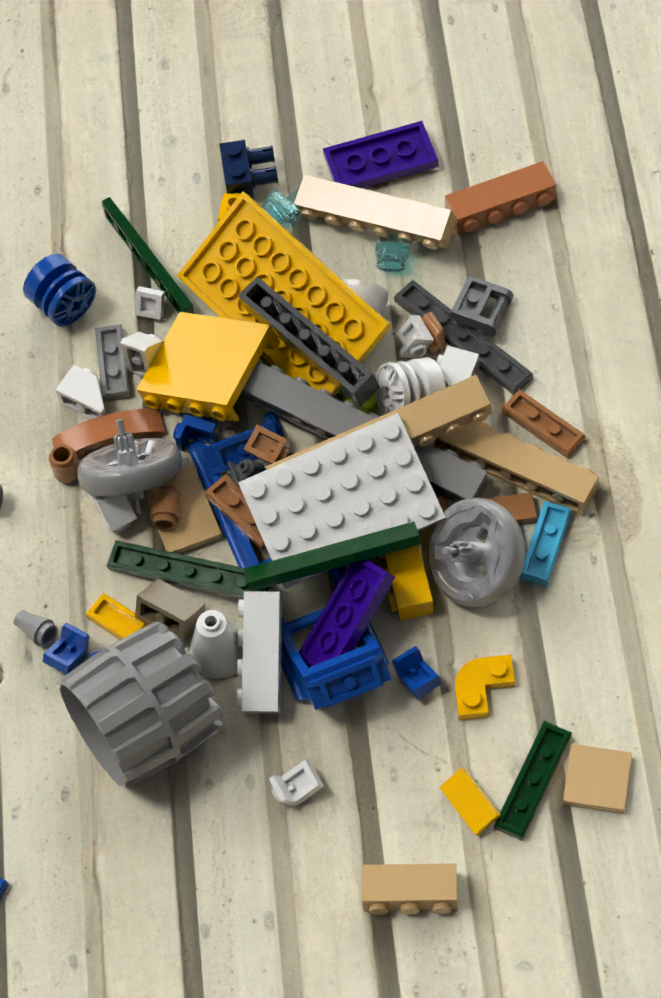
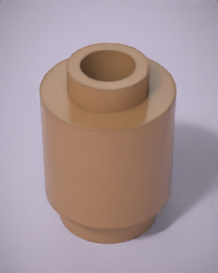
[49,444,79,483]
[150,485,180,530]

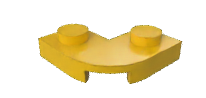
[455,654,515,720]

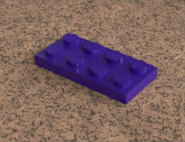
[322,121,438,188]
[299,560,395,666]

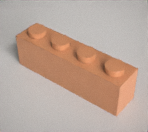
[445,161,556,235]

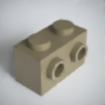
[135,578,205,642]

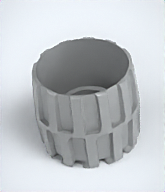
[59,622,223,789]

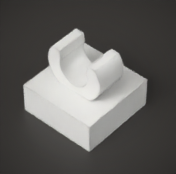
[135,286,165,320]

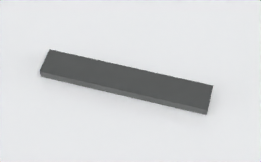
[394,280,533,395]

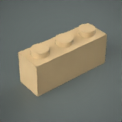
[362,863,458,915]

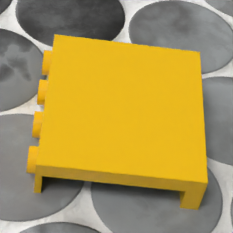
[136,312,280,422]

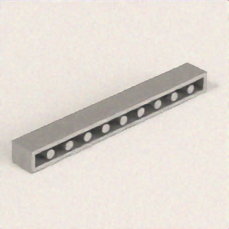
[239,359,488,502]

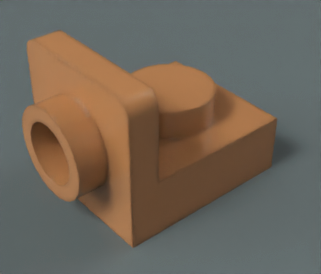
[244,424,292,464]

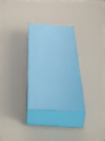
[519,501,572,587]

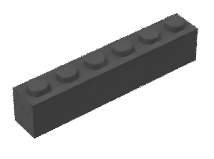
[238,277,380,407]

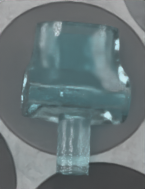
[260,187,300,224]
[375,235,411,272]

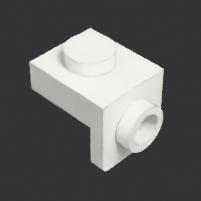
[397,315,434,359]
[269,760,324,807]

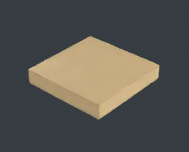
[563,744,632,814]

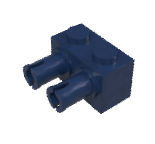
[219,139,279,200]

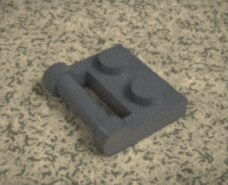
[450,275,514,337]

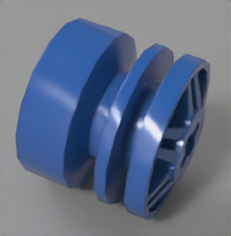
[23,254,96,326]

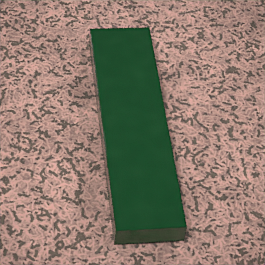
[494,721,572,841]

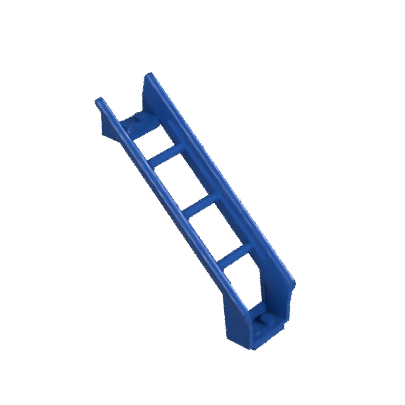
[186,412,391,710]

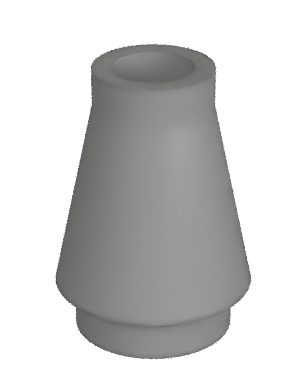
[14,610,58,646]

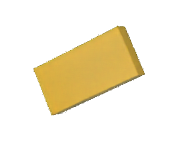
[85,592,148,640]
[439,767,501,836]

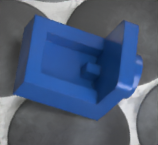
[173,414,219,451]
[42,623,89,675]
[392,646,441,699]

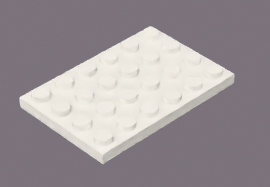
[238,413,446,589]

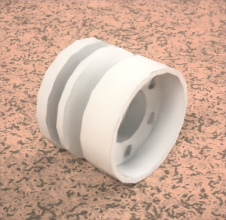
[375,357,446,415]

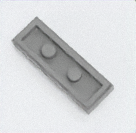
[95,324,131,402]

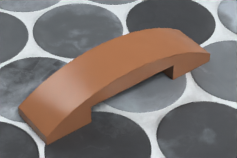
[52,409,166,459]

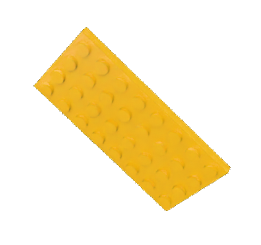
[177,192,392,396]

